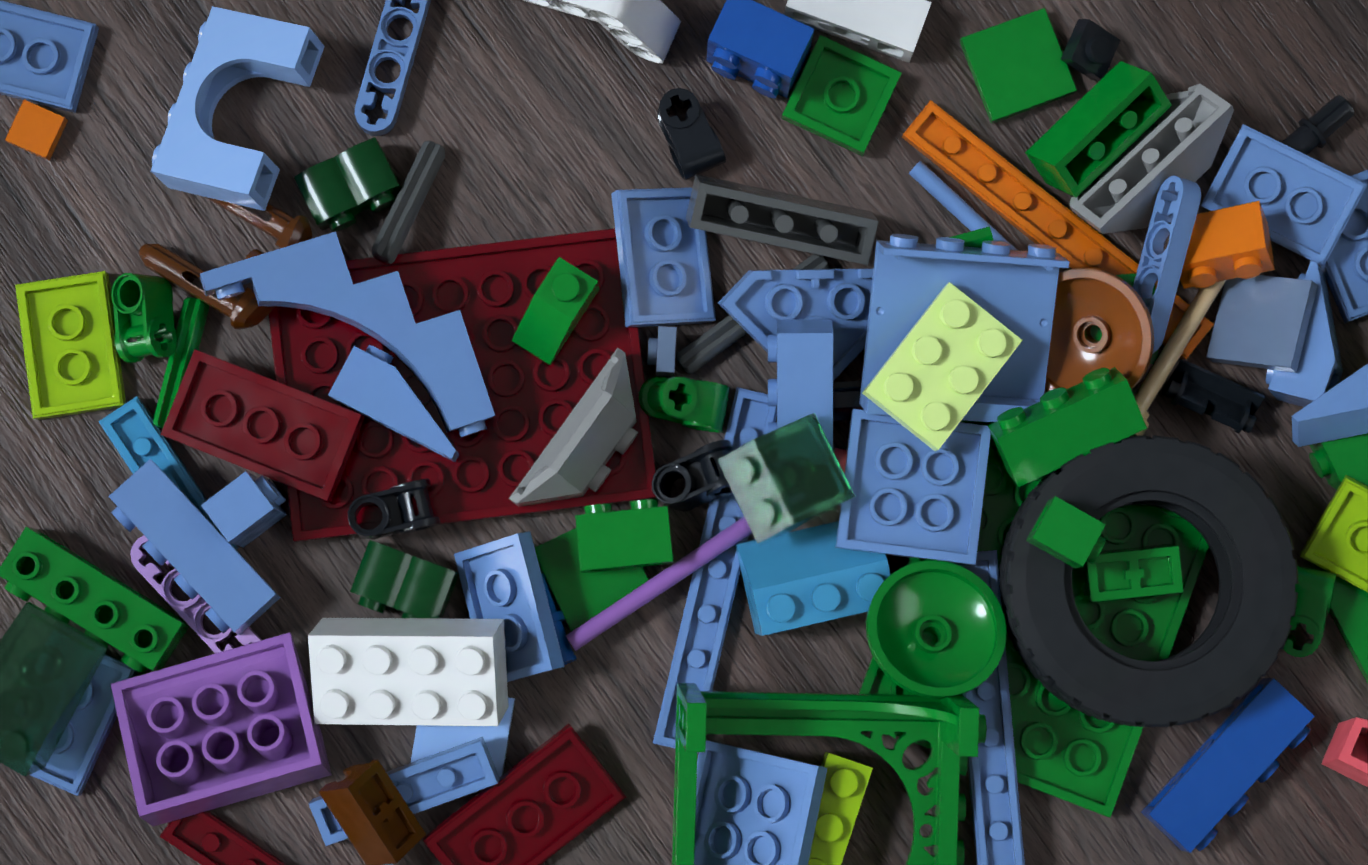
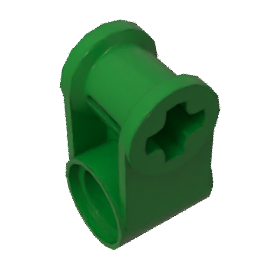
[111,273,177,363]
[639,377,730,433]
[1283,566,1337,657]

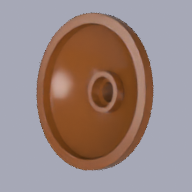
[1045,268,1154,392]

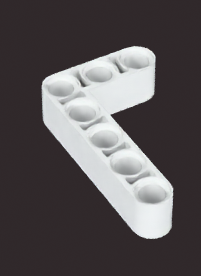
[523,0,681,64]

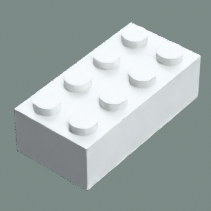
[308,618,509,726]

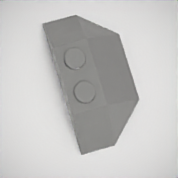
[1070,84,1234,234]
[509,348,638,507]

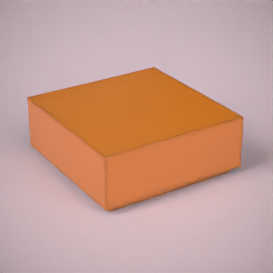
[5,100,68,161]

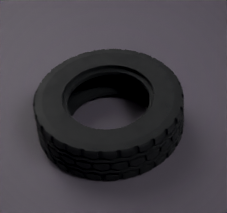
[999,435,1299,727]

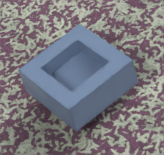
[647,326,677,378]

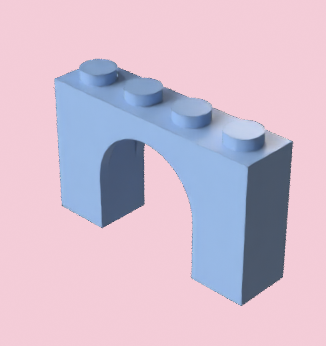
[151,6,325,211]

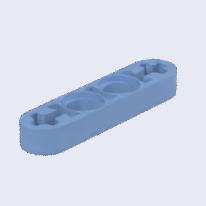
[354,0,431,136]
[1133,175,1201,353]

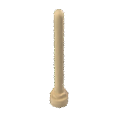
[1129,280,1226,437]

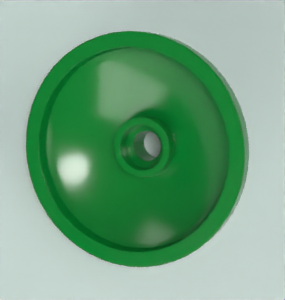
[866,560,1007,699]

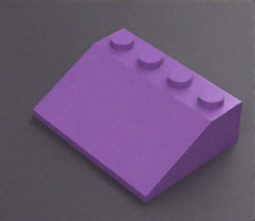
[111,632,332,827]

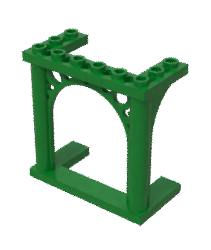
[672,683,987,865]

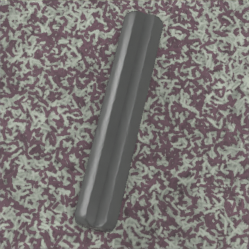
[372,141,445,264]

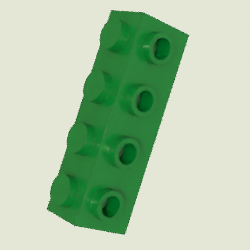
[0,527,189,674]

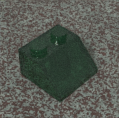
[717,413,856,544]

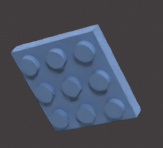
[835,409,991,566]
[694,740,828,865]

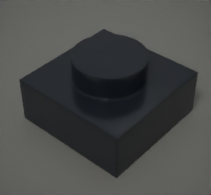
[1060,19,1121,80]

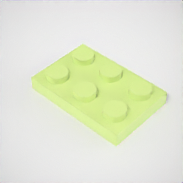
[862,282,1023,451]

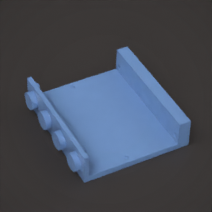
[859,234,1070,422]

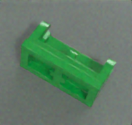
[1080,544,1184,602]

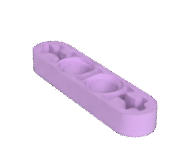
[130,535,262,654]

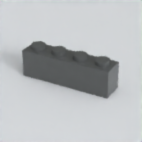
[686,174,879,265]

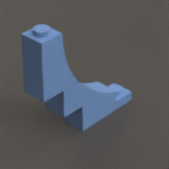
[200,231,495,437]

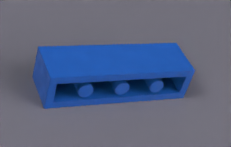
[1141,678,1315,853]

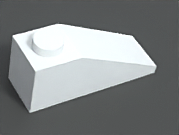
[784,0,932,63]

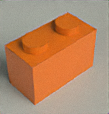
[1180,201,1275,289]

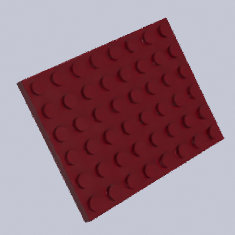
[269,228,656,542]

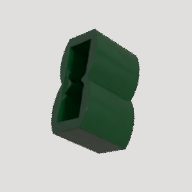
[294,137,401,232]
[350,540,459,618]

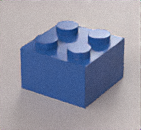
[706,0,815,99]

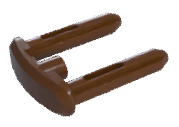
[139,197,312,330]

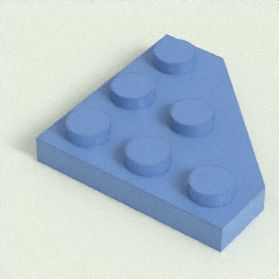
[718,268,873,381]

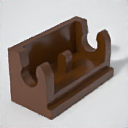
[318,759,426,865]

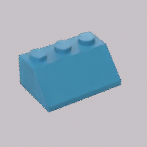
[735,521,891,636]

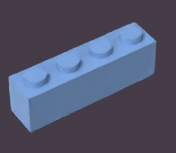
[108,459,281,635]

